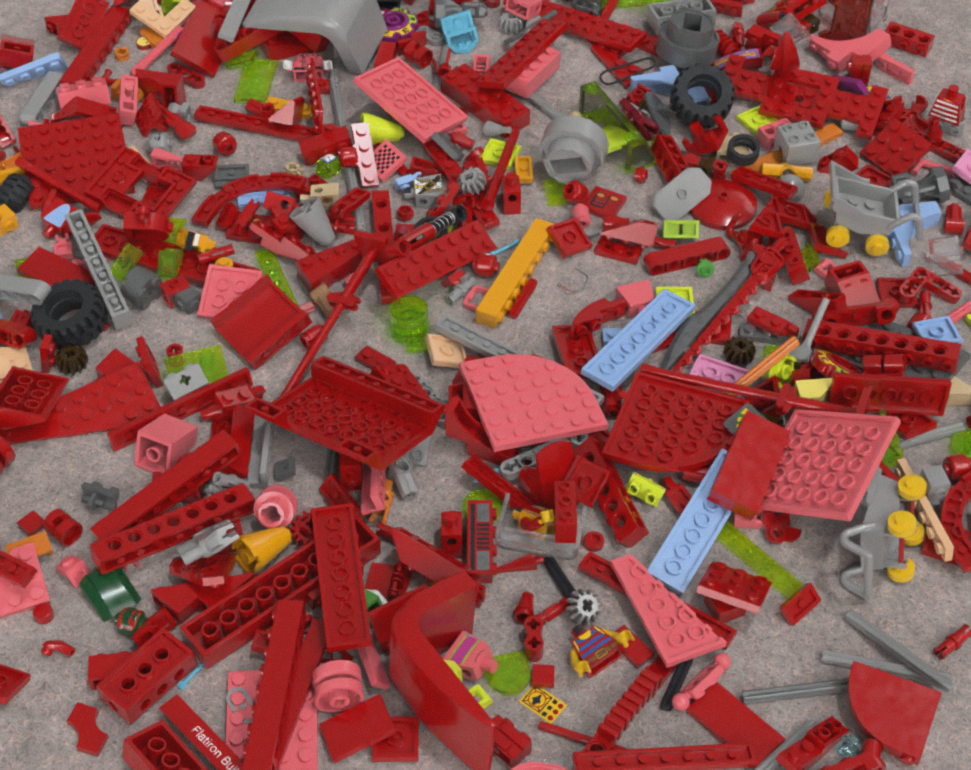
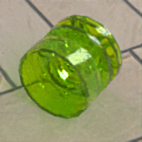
[389,295,430,345]

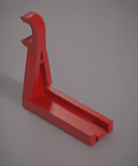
[43,96,117,124]

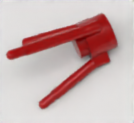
[432,48,458,78]

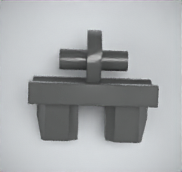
[81,481,120,511]

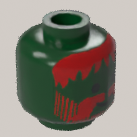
[114,607,148,637]

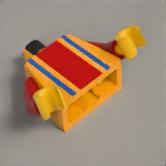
[512,505,554,542]

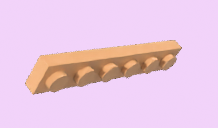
[894,458,954,562]

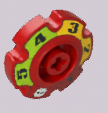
[810,349,863,378]

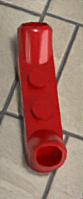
[812,297,899,326]
[820,738,886,770]

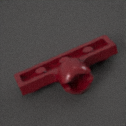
[619,97,659,141]

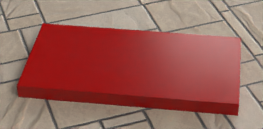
[170,0,223,78]

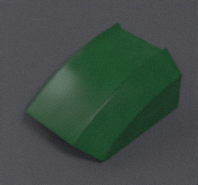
[79,568,141,622]

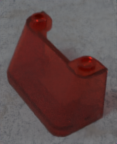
[818,0,873,41]

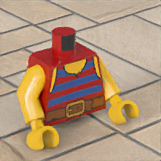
[570,624,635,679]

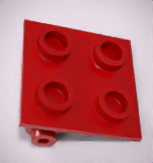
[364,560,412,602]

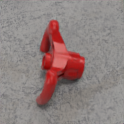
[726,212,763,262]

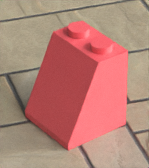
[134,413,198,474]

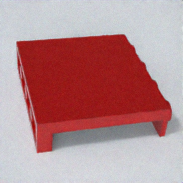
[210,274,312,370]

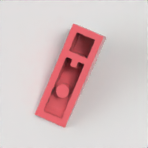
[117,74,138,126]

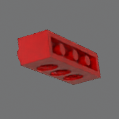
[650,134,690,183]

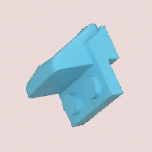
[439,9,479,54]

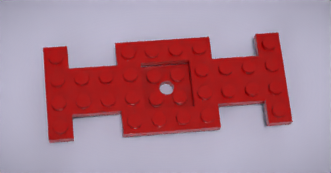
[711,54,889,140]

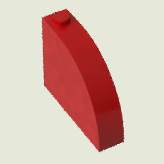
[847,660,942,765]

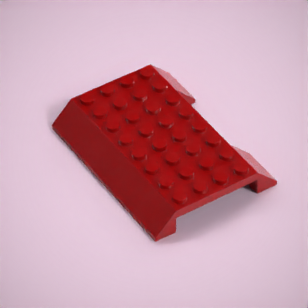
[243,356,445,471]

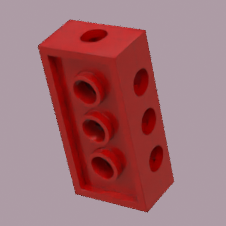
[96,627,197,725]

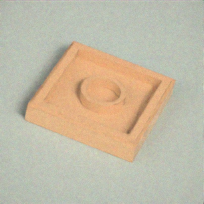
[425,334,466,368]

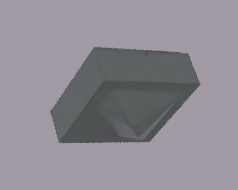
[274,456,296,482]

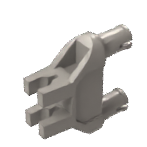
[176,519,240,565]

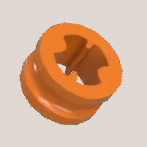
[115,47,130,62]

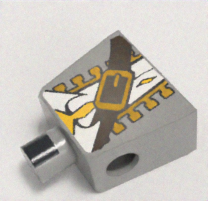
[404,174,443,208]

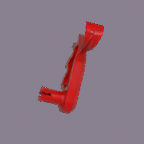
[898,95,943,143]

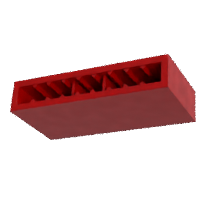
[707,410,791,521]

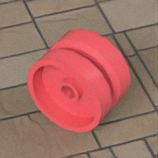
[312,660,364,713]

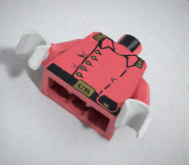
[283,50,333,82]

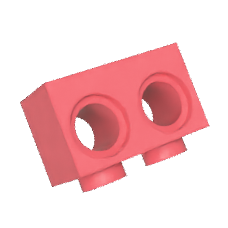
[756,118,792,151]

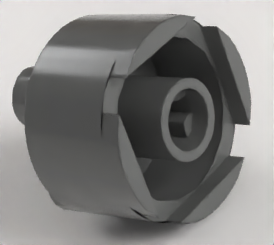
[120,266,162,310]

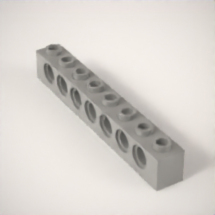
[65,209,134,330]

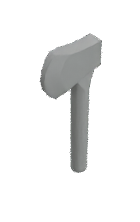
[789,298,830,363]

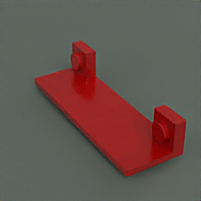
[306,58,337,135]

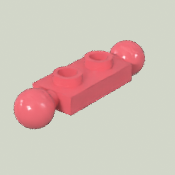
[672,653,731,711]

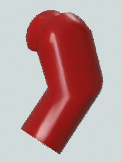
[41,640,76,658]

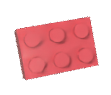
[56,77,111,109]

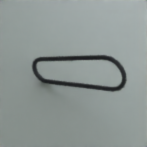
[599,57,656,85]

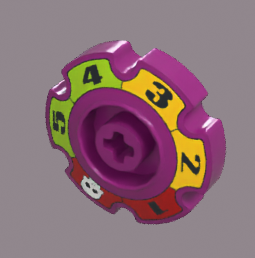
[380,7,419,42]

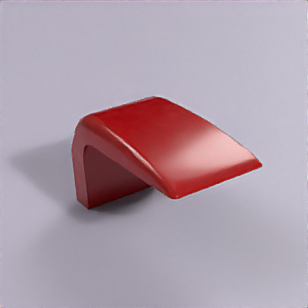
[389,570,496,770]

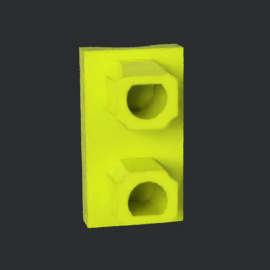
[626,472,666,507]

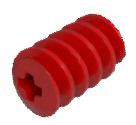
[716,29,741,57]

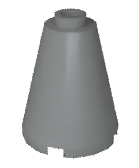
[289,196,335,247]

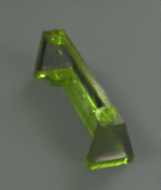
[579,81,656,175]

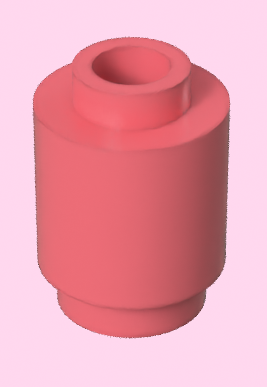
[572,204,591,228]

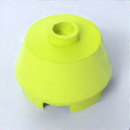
[761,354,796,389]

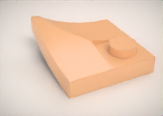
[0,346,33,384]

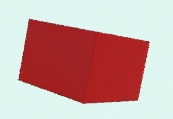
[704,596,746,623]

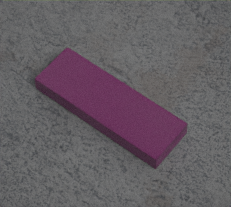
[832,75,869,95]

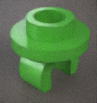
[696,259,715,278]

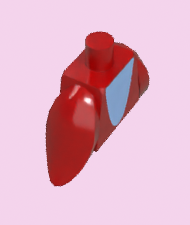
[41,188,102,240]

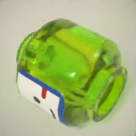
[316,154,341,179]

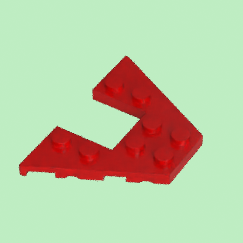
[591,35,661,90]
[748,195,848,259]

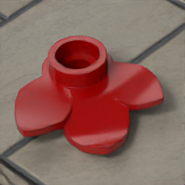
[763,511,801,545]

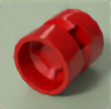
[403,41,433,69]
[43,509,83,546]

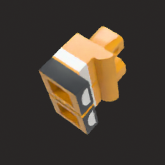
[175,227,216,253]

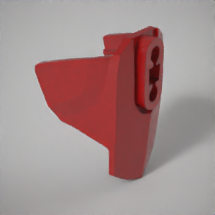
[518,440,579,510]

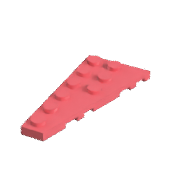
[611,554,727,668]

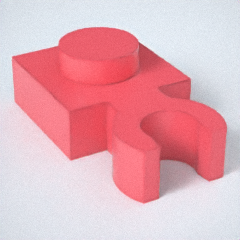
[53,233,74,259]

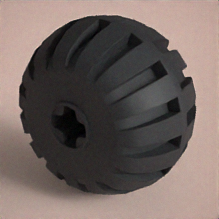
[0,173,34,213]

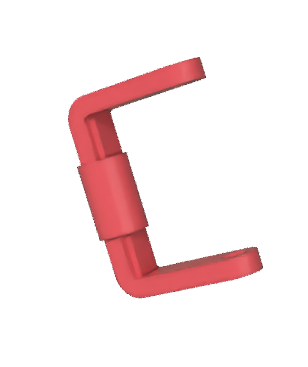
[463,285,489,312]

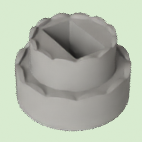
[540,116,609,184]

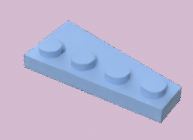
[0,52,69,86]

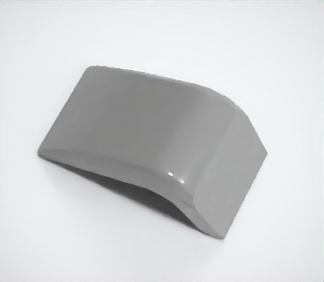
[242,0,387,74]

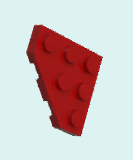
[169,553,237,588]

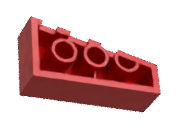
[296,239,363,293]

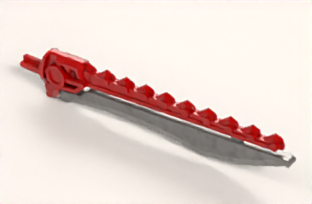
[661,237,788,373]

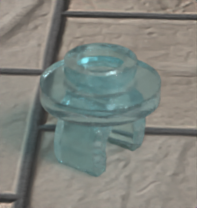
[837,734,862,757]

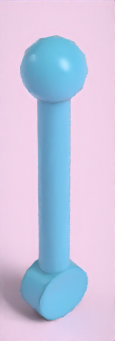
[489,239,520,255]
[177,663,204,690]

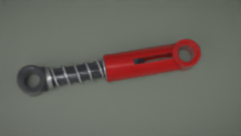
[385,204,467,260]

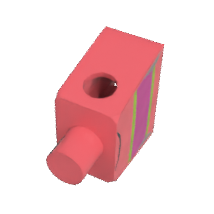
[443,631,498,681]

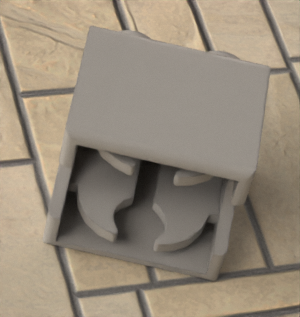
[773,121,821,165]

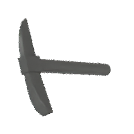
[503,10,557,46]

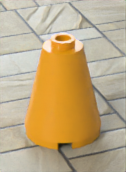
[232,526,292,575]

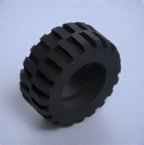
[670,63,735,129]
[30,279,108,350]

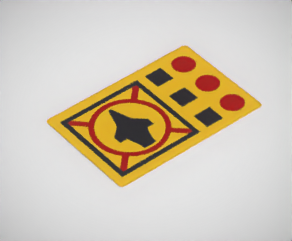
[519,686,567,724]

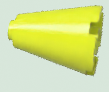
[359,112,404,145]

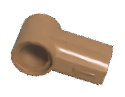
[309,282,334,318]

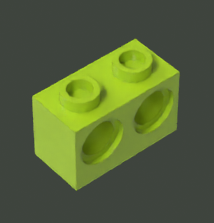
[661,220,700,238]

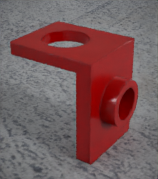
[160,274,190,309]

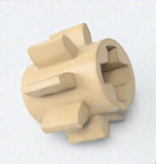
[282,162,304,176]

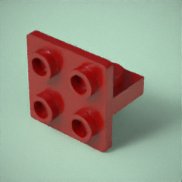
[135,93,170,138]

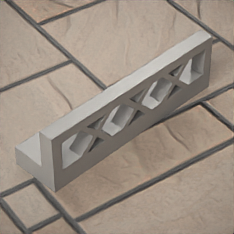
[248,421,275,488]

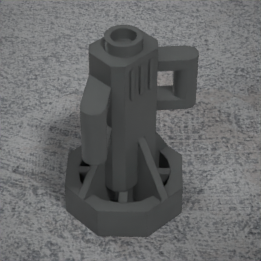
[434,0,488,28]
[890,166,950,205]

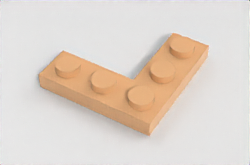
[130,0,196,38]

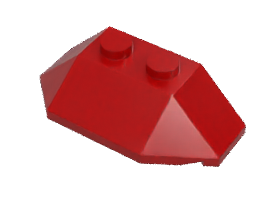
[391,527,471,582]

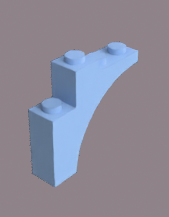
[630,65,709,106]
[886,201,942,267]

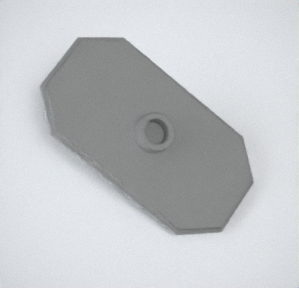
[653,167,712,220]

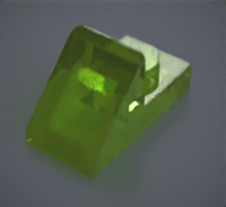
[157,248,184,279]

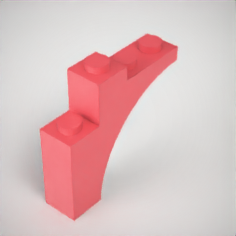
[808,28,891,73]

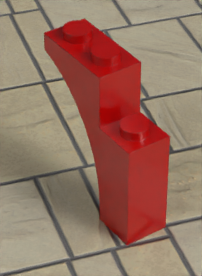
[443,396,519,466]

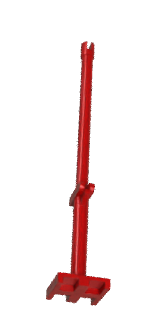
[278,230,392,398]
[640,364,872,415]

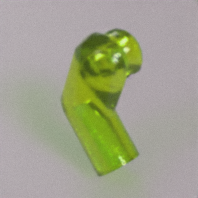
[407,336,428,354]

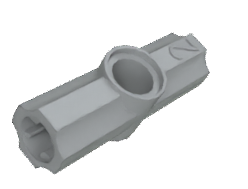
[387,455,419,500]

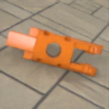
[369,479,395,525]

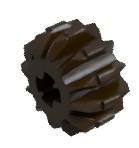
[723,335,756,367]
[55,344,89,376]

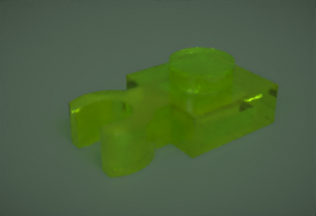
[800,242,821,273]

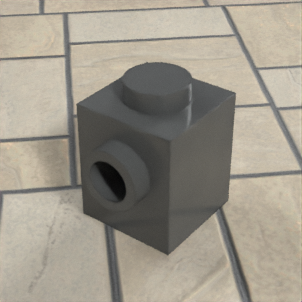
[173,285,201,315]

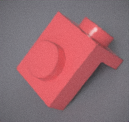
[55,555,91,588]

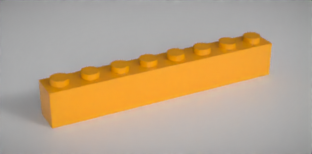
[476,218,554,329]

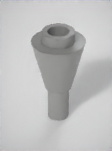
[483,121,512,137]

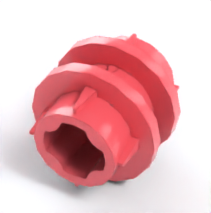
[254,485,298,529]

